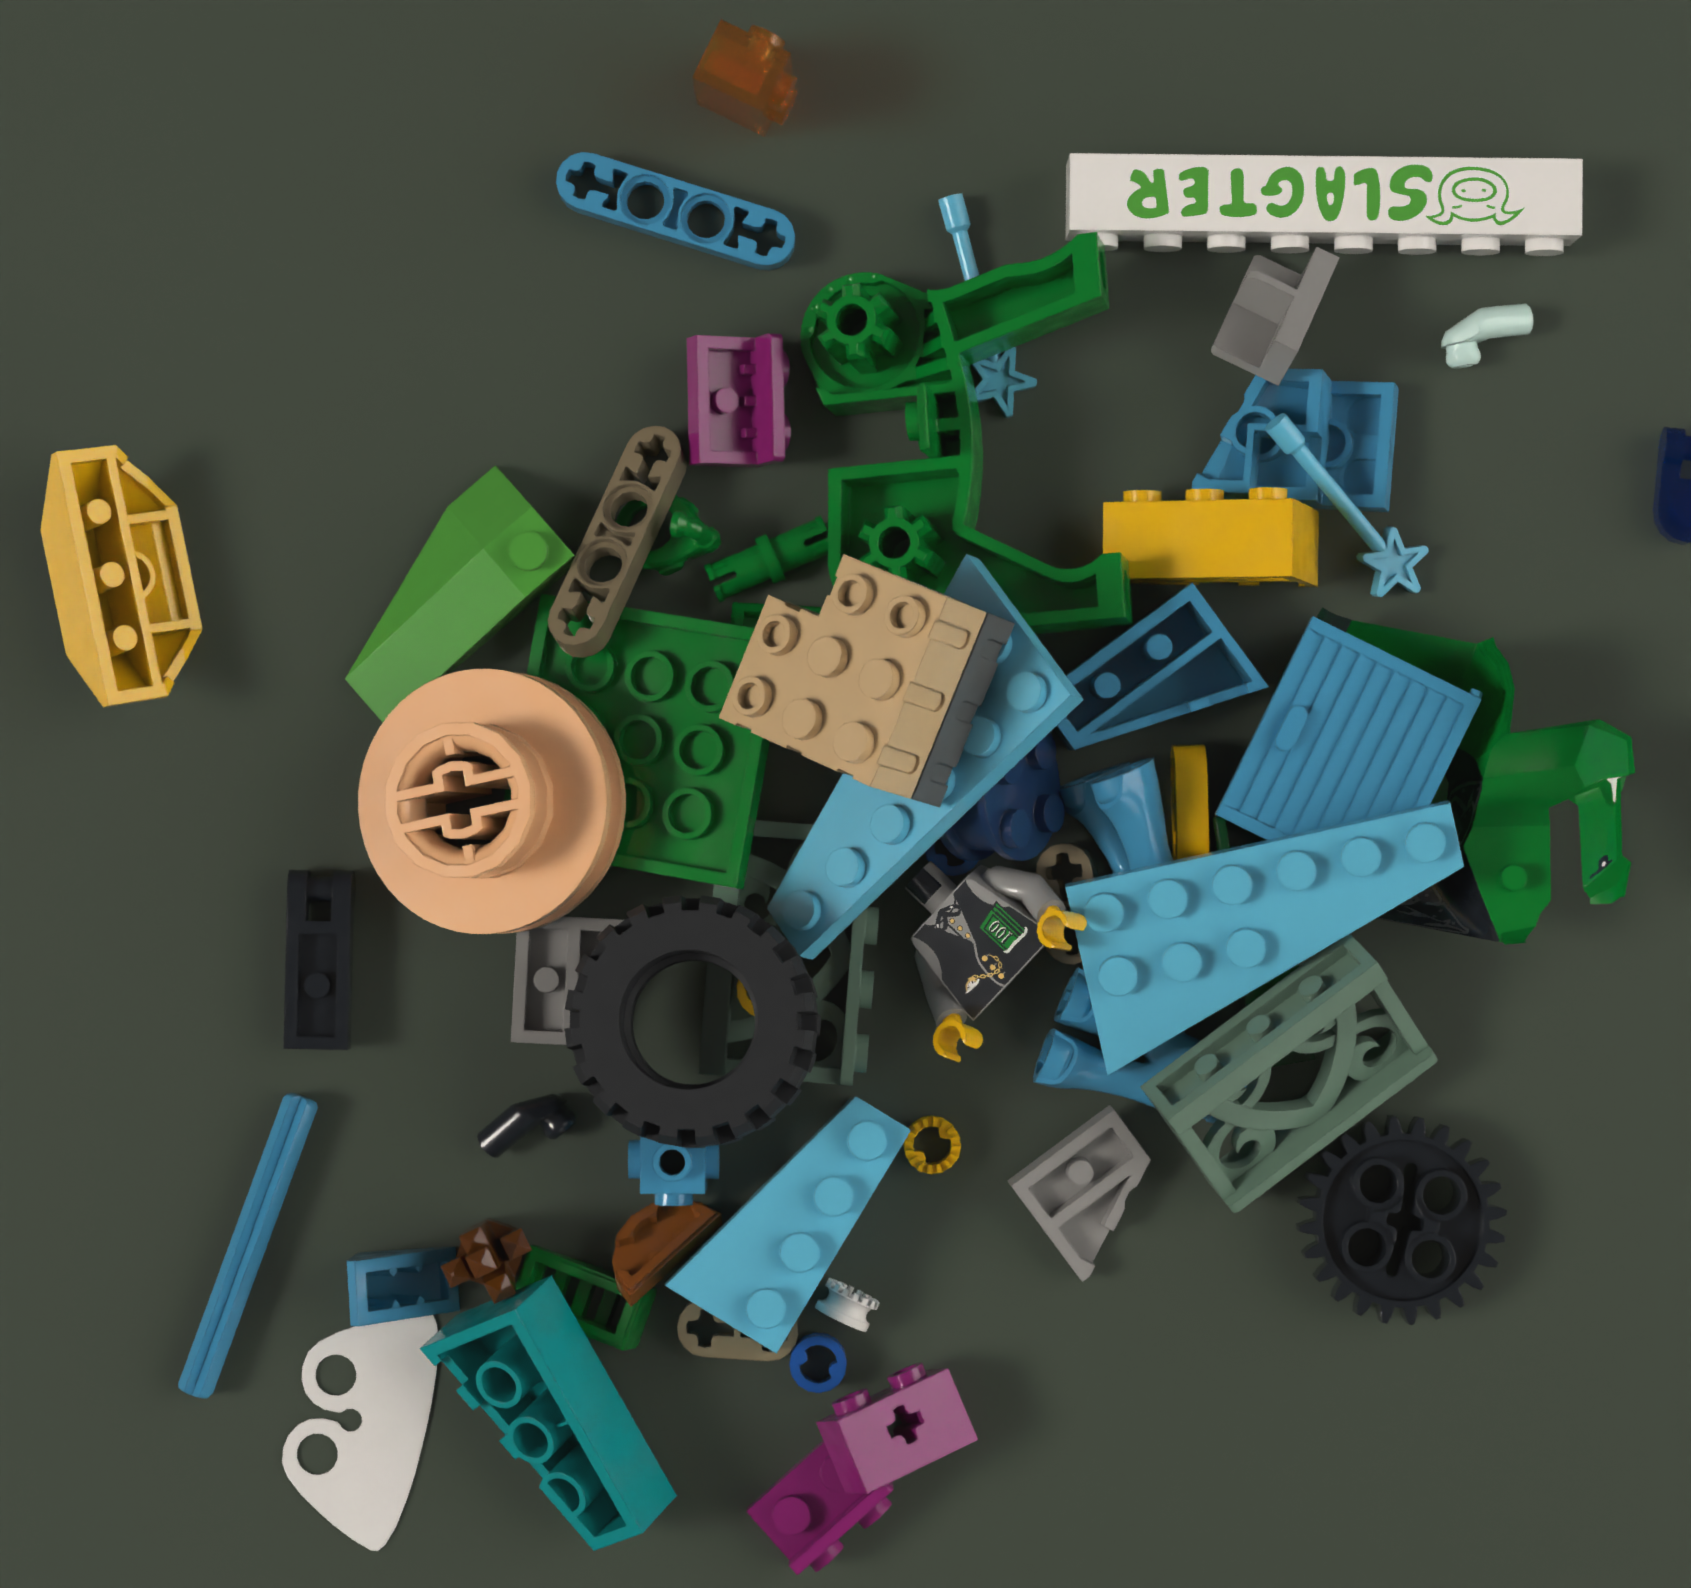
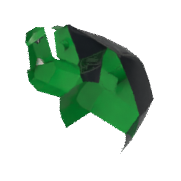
[1270,607,1635,945]

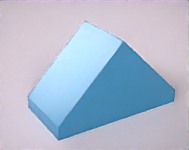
[347,1247,460,1327]

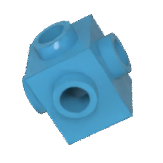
[628,1137,720,1206]

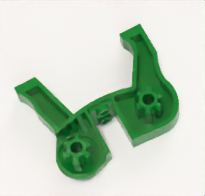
[800,232,1133,634]

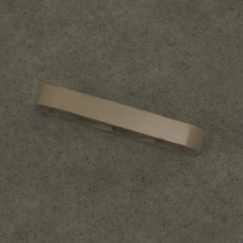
[548,426,688,658]

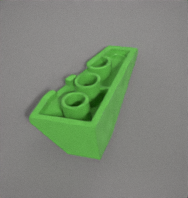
[345,465,575,723]

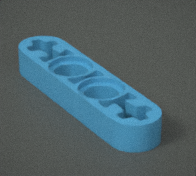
[556,152,795,271]

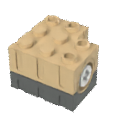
[719,554,1015,808]

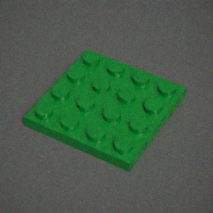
[504,594,770,889]

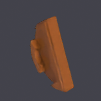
[612,1201,722,1307]

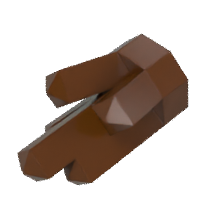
[440,1218,532,1304]

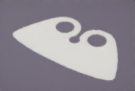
[282,1315,438,1551]

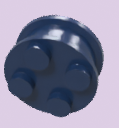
[940,732,1065,861]

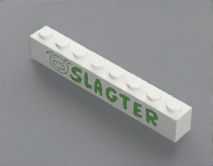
[1066,153,1583,256]

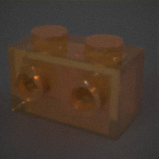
[692,19,798,137]

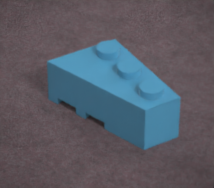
[1053,583,1269,751]

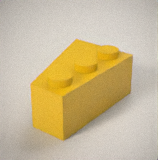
[1103,487,1319,587]

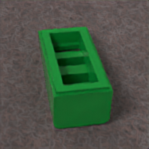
[515,1244,657,1351]

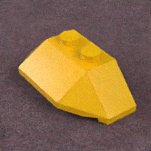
[40,445,203,708]

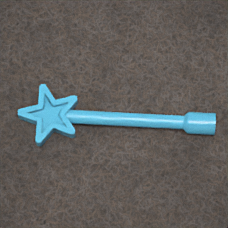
[938,193,1037,418]
[1265,413,1429,597]

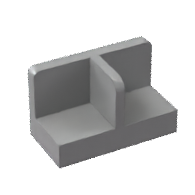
[1211,247,1340,386]

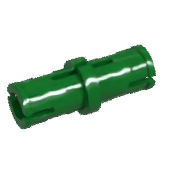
[703,515,828,603]

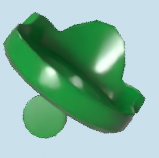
[615,495,721,576]

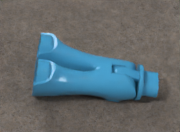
[1059,758,1173,874]
[1033,967,1247,1123]

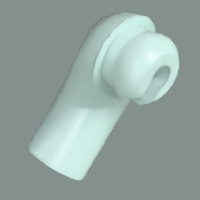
[1441,303,1533,369]

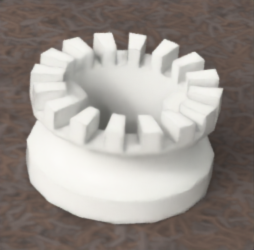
[815,1278,880,1332]

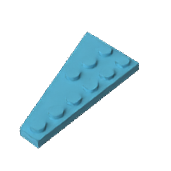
[767,554,1084,960]
[1065,801,1464,1076]

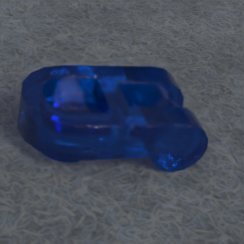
[1653,427,1691,545]

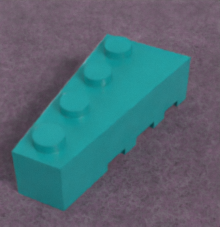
[419,1275,677,1551]

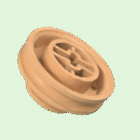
[358,669,626,934]

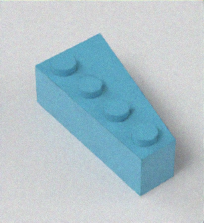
[664,1096,911,1354]

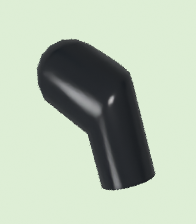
[477,1094,576,1158]

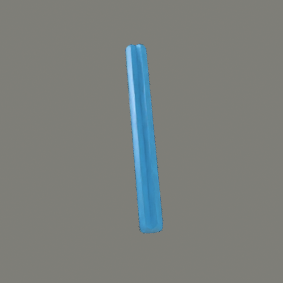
[178,1093,318,1399]

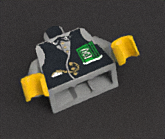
[905,861,1087,1063]

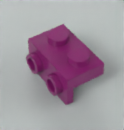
[686,333,791,468]

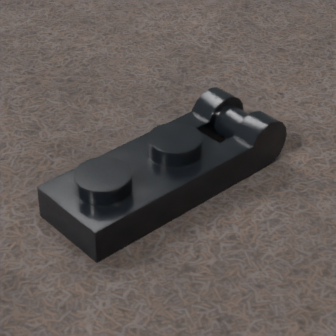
[283,869,356,1050]

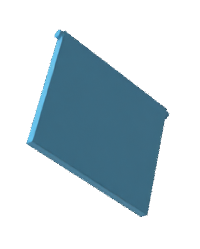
[1215,616,1483,840]

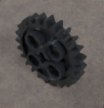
[1296,1115,1507,1325]

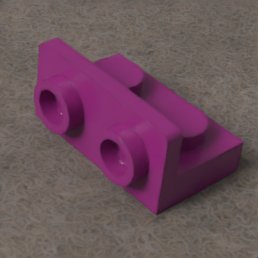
[746,1440,894,1575]

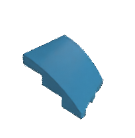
[1192,369,1399,512]

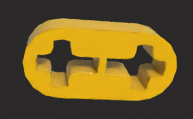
[1170,744,1209,860]

